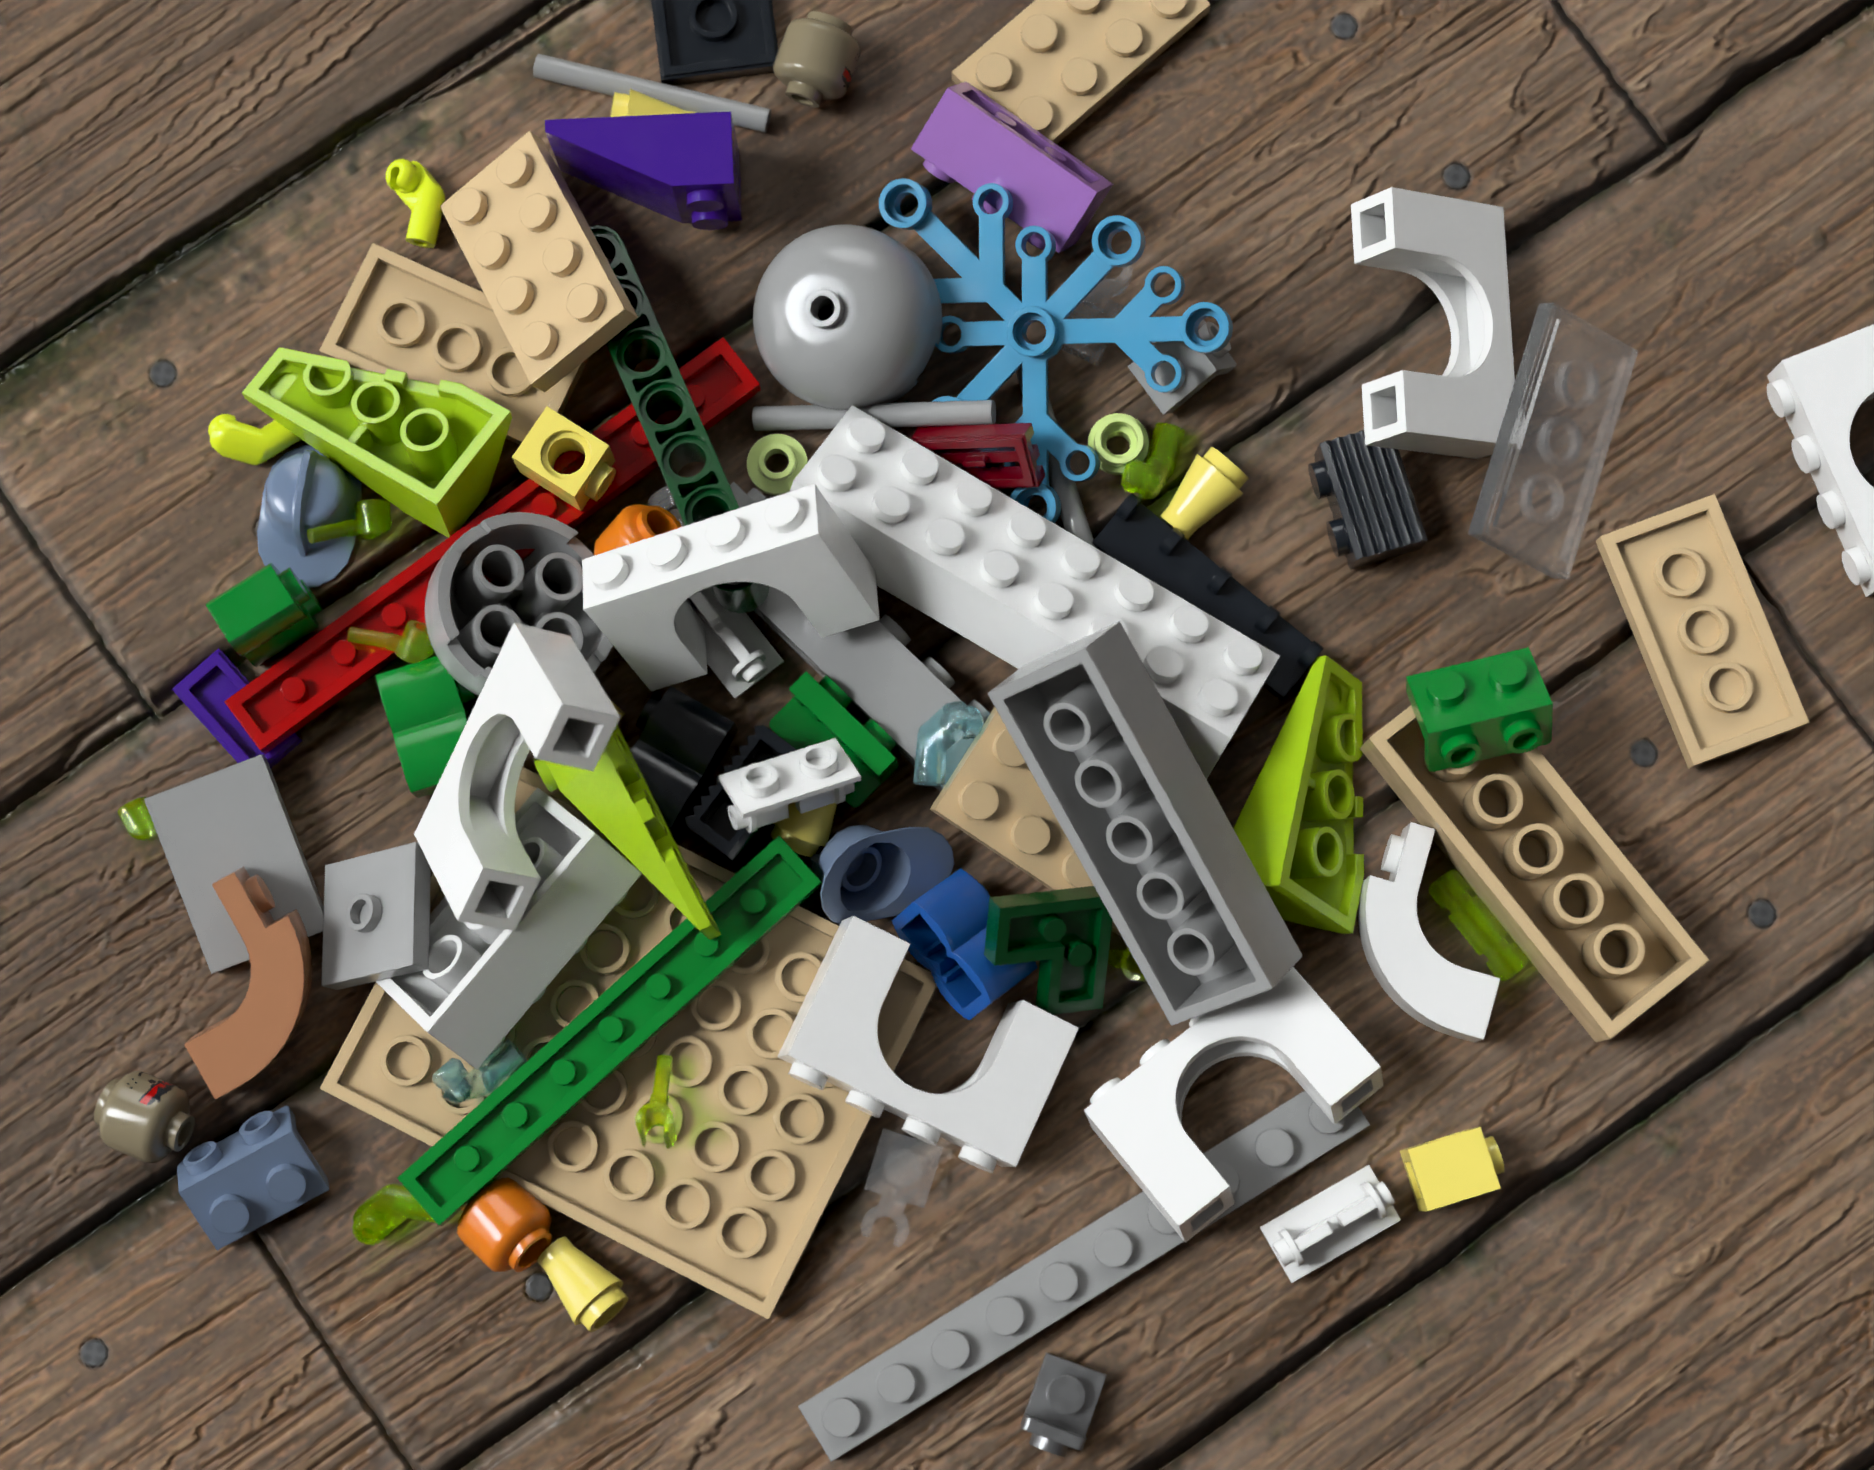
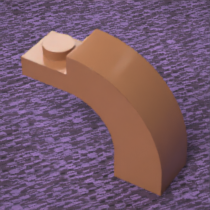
[184,866,312,1099]

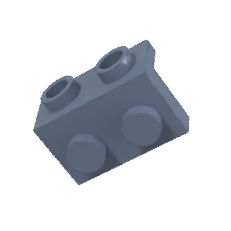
[177,1106,329,1250]

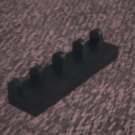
[1092,493,1324,701]

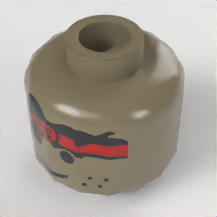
[773,11,861,108]
[94,1071,195,1163]

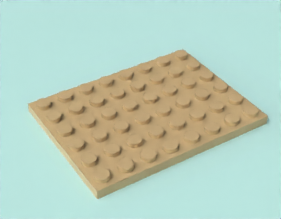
[320,767,937,1319]

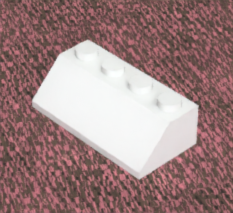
[375,787,642,1070]

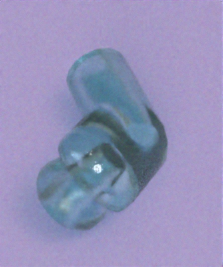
[914,701,983,786]
[432,1039,528,1104]

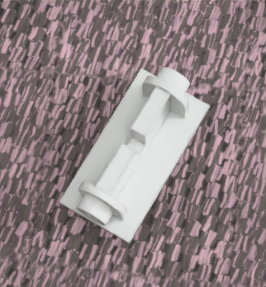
[686,587,784,699]
[718,738,861,833]
[1260,1165,1401,1283]

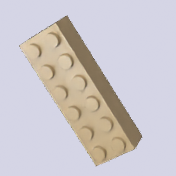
[1360,706,1709,1042]

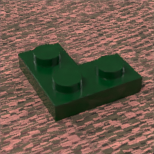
[984,886,1113,1015]

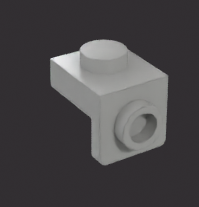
[1127,319,1237,415]

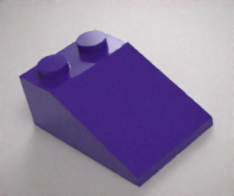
[545,111,742,230]

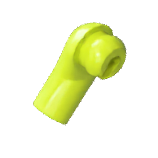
[386,158,445,248]
[208,414,301,465]

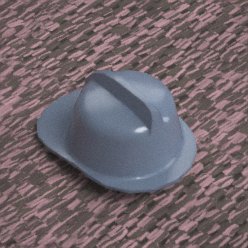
[257,445,362,588]
[810,825,954,924]

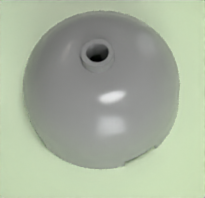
[753,224,942,410]
[424,512,613,696]

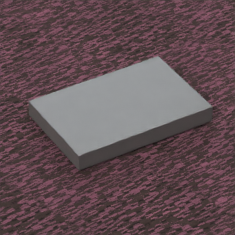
[144,754,324,974]

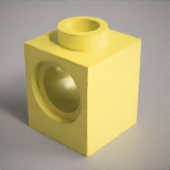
[512,406,616,511]
[1400,1127,1505,1211]

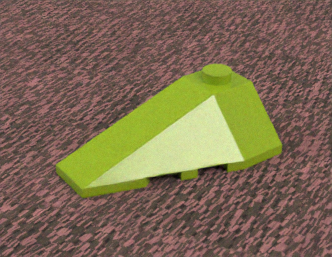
[242,347,512,538]
[1233,655,1364,934]
[533,723,721,940]

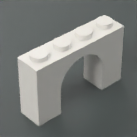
[1351,187,1519,459]
[1767,324,1874,597]
[582,484,880,691]
[414,622,620,931]
[777,916,1079,1173]
[1084,967,1384,1243]

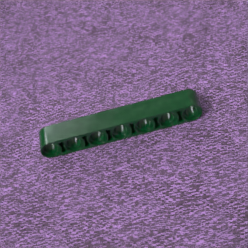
[590,225,770,613]

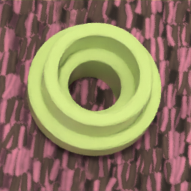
[1088,413,1149,475]
[747,434,808,495]

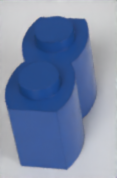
[892,868,1038,1020]

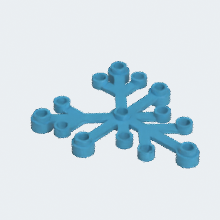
[879,178,1233,524]

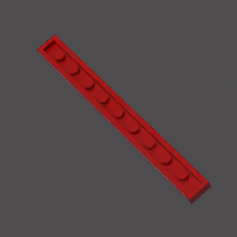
[224,337,761,754]

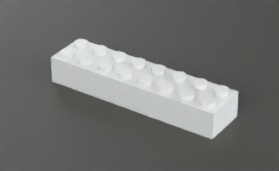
[790,405,1280,780]

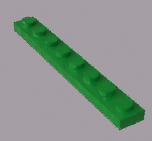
[397,836,822,1226]

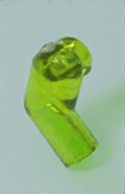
[1121,422,1185,499]
[352,1183,437,1245]

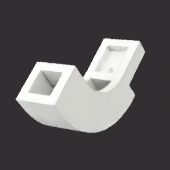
[1358,822,1500,1043]

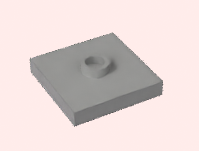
[322,842,431,990]

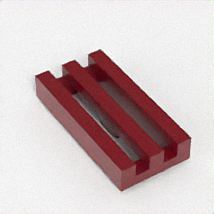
[911,423,1045,489]

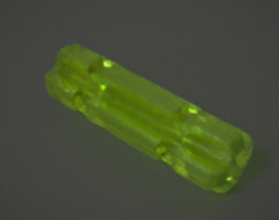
[1428,870,1528,981]

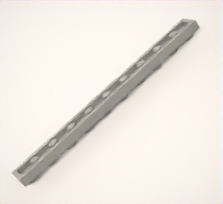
[798,1090,1370,1462]

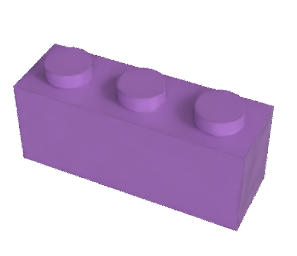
[911,81,1113,253]

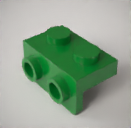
[1406,647,1553,772]
[769,671,899,809]

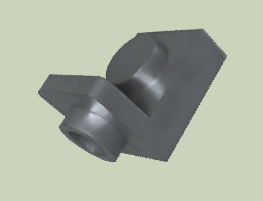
[1020,1352,1107,1457]

